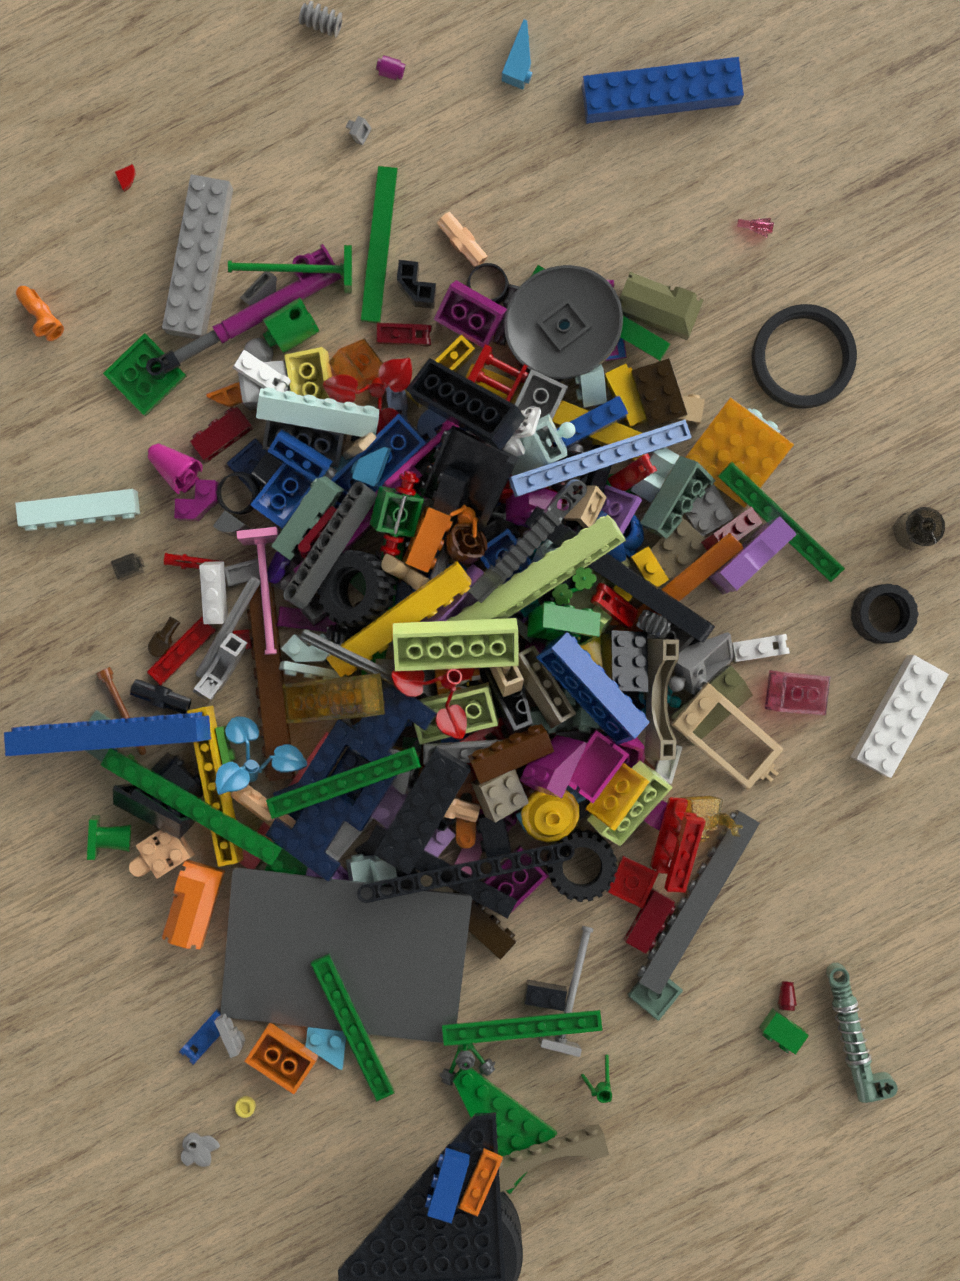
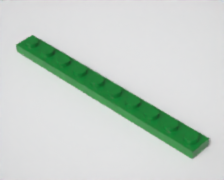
[100,748,283,866]

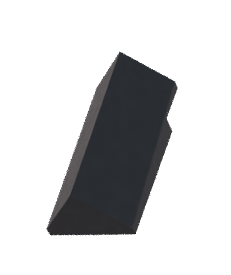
[113,783,196,840]

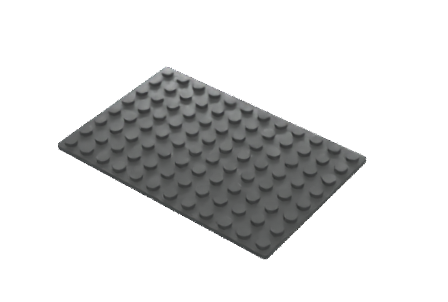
[220,867,472,1043]

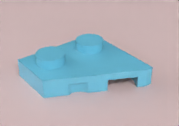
[305,1027,346,1070]

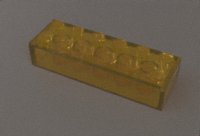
[282,673,385,724]

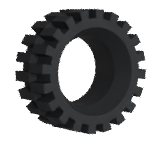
[547,829,618,902]

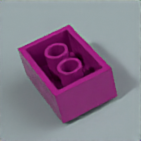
[433,280,507,348]
[483,845,548,913]

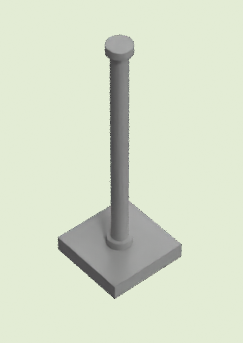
[538,926,594,1057]

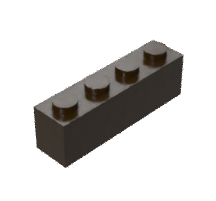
[452,890,516,960]

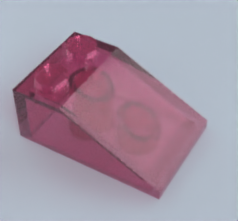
[765,670,831,715]

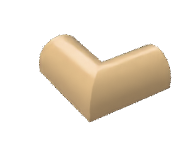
[381,554,430,590]

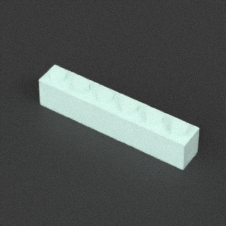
[256,388,379,437]
[15,489,140,531]

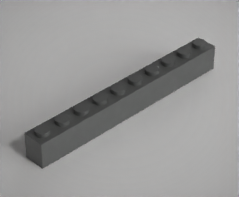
[637,810,760,995]

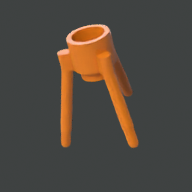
[447,505,479,538]

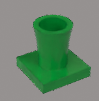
[87,815,131,860]

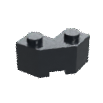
[397,260,437,309]
[151,752,204,798]

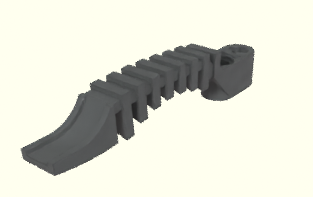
[468,479,587,603]

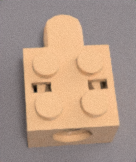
[129,830,195,879]

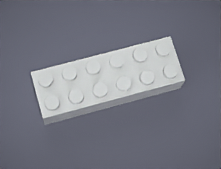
[851,655,949,778]

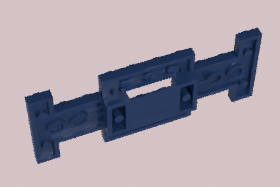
[265,673,437,881]

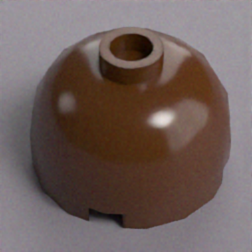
[446,523,488,565]

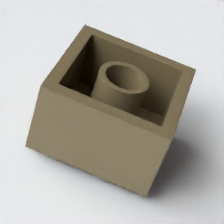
[471,769,529,823]

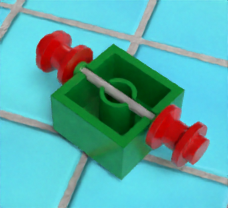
[370,471,424,557]

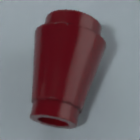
[777,981,797,1011]

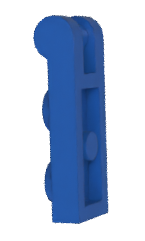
[179,1010,221,1065]

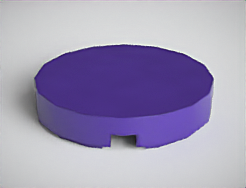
[267,551,290,584]

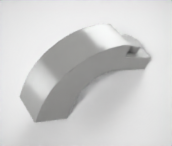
[193,632,247,703]

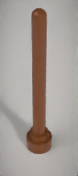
[96,667,146,755]

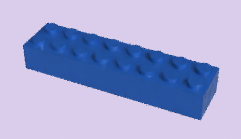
[581,57,744,124]

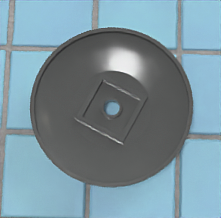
[504,265,623,379]

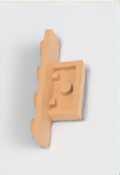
[231,785,296,828]

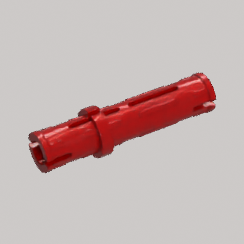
[164,553,225,570]

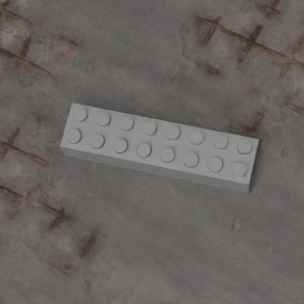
[162,174,233,339]

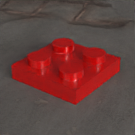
[608,855,659,909]

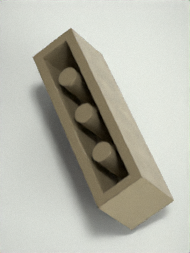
[517,645,576,729]

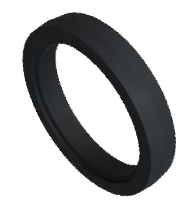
[752,304,857,409]

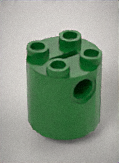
[262,298,320,354]

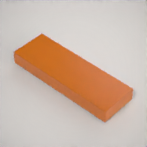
[458,1148,503,1217]

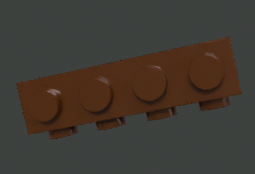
[468,724,554,784]

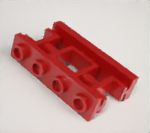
[650,797,706,893]

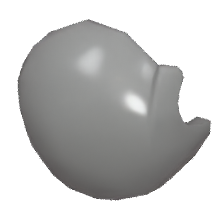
[244,338,274,362]

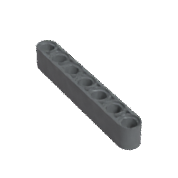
[283,482,376,608]

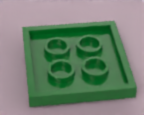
[103,333,187,416]

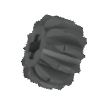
[636,610,672,639]

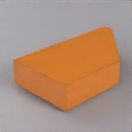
[206,382,243,408]

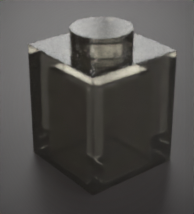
[111,553,145,581]

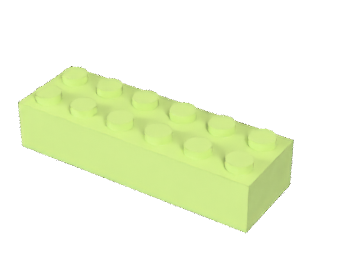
[393,618,519,671]

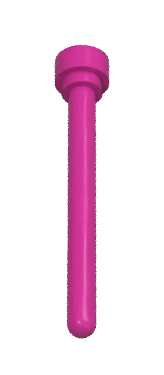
[384,420,459,488]

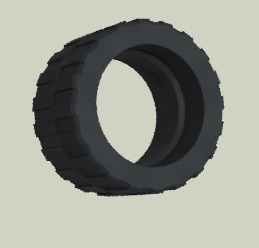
[851,584,919,644]

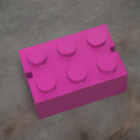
[568,730,629,803]

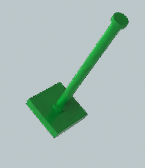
[228,245,352,293]

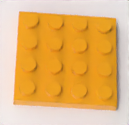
[685,397,794,508]

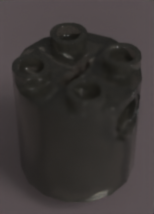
[893,507,945,550]

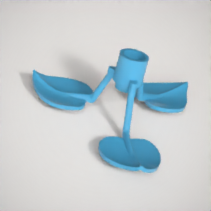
[215,716,307,795]

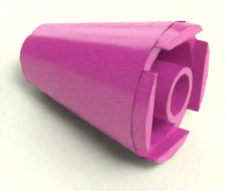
[148,443,203,494]

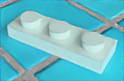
[279,661,341,683]

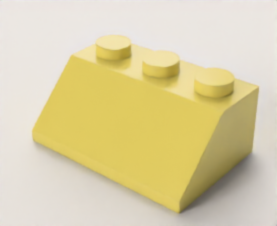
[284,347,332,399]

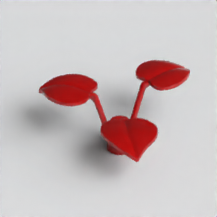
[323,358,412,435]
[391,668,475,740]

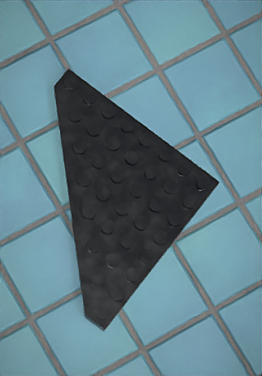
[338,1112,505,1281]

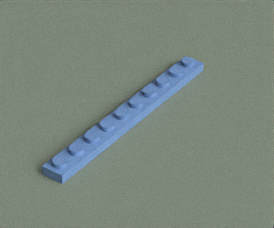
[508,420,692,498]

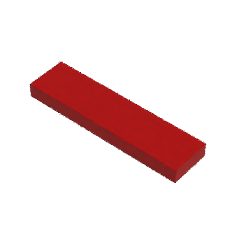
[147,617,217,686]

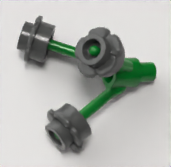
[440,1043,495,1086]

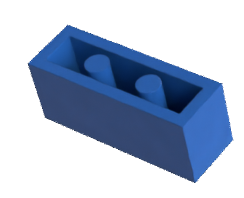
[268,429,333,481]
[425,1148,469,1223]

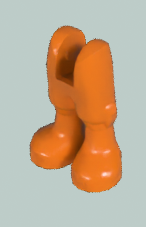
[16,286,64,341]

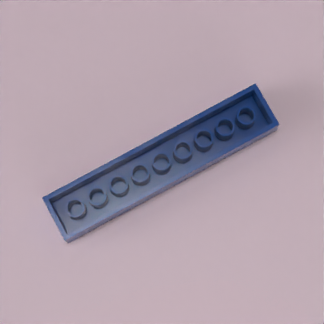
[4,712,211,756]

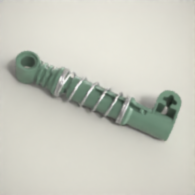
[826,962,898,1103]

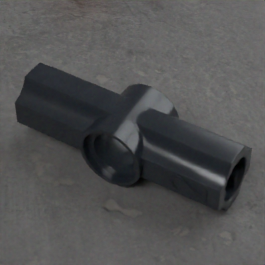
[130,679,192,714]

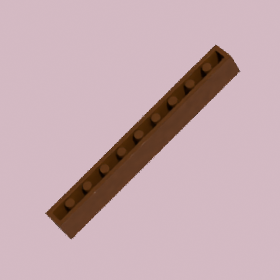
[247,583,295,781]

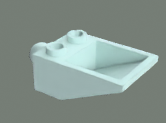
[512,414,575,476]

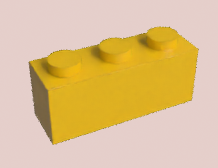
[604,364,647,428]

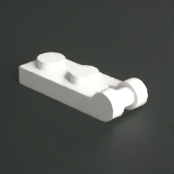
[232,350,291,392]
[732,634,790,662]

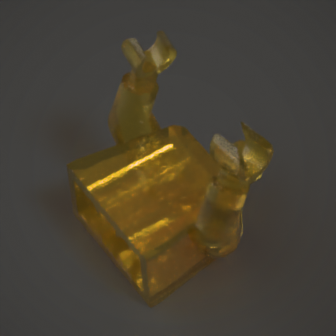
[681,796,743,842]

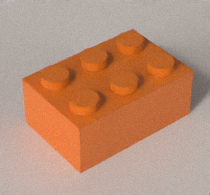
[402,506,452,573]
[244,1023,318,1094]

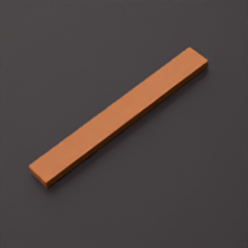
[613,533,743,632]

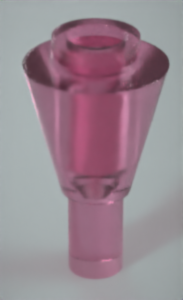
[737,218,774,237]

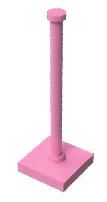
[236,527,281,655]

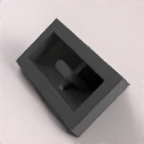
[240,272,277,306]

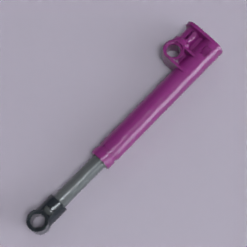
[146,244,342,379]

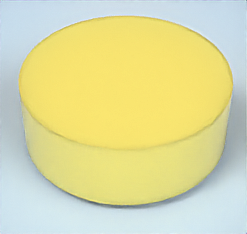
[235,1096,256,1118]

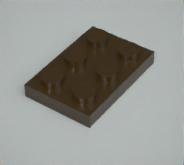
[631,358,688,428]

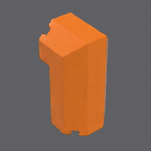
[162,860,225,950]

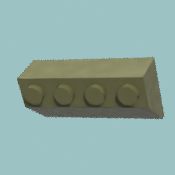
[668,665,753,746]

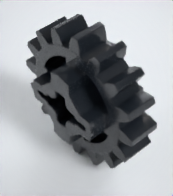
[326,623,363,645]

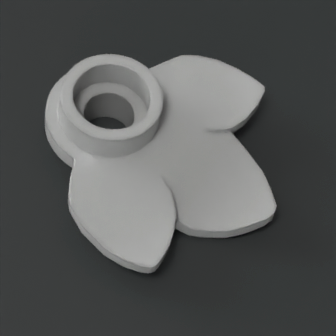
[181,1132,220,1167]

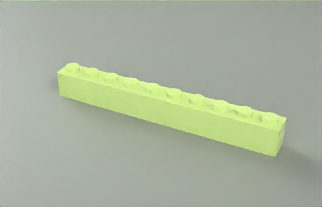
[447,515,626,621]

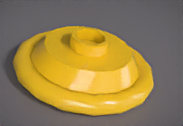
[521,790,580,842]

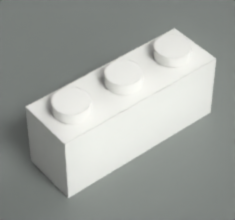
[199,561,228,624]

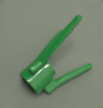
[581,1054,612,1103]

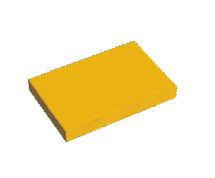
[586,763,650,831]

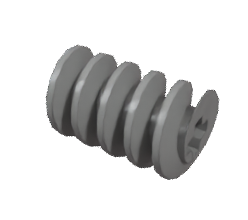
[299,0,342,38]

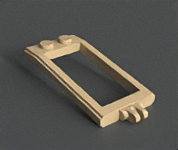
[671,682,783,790]

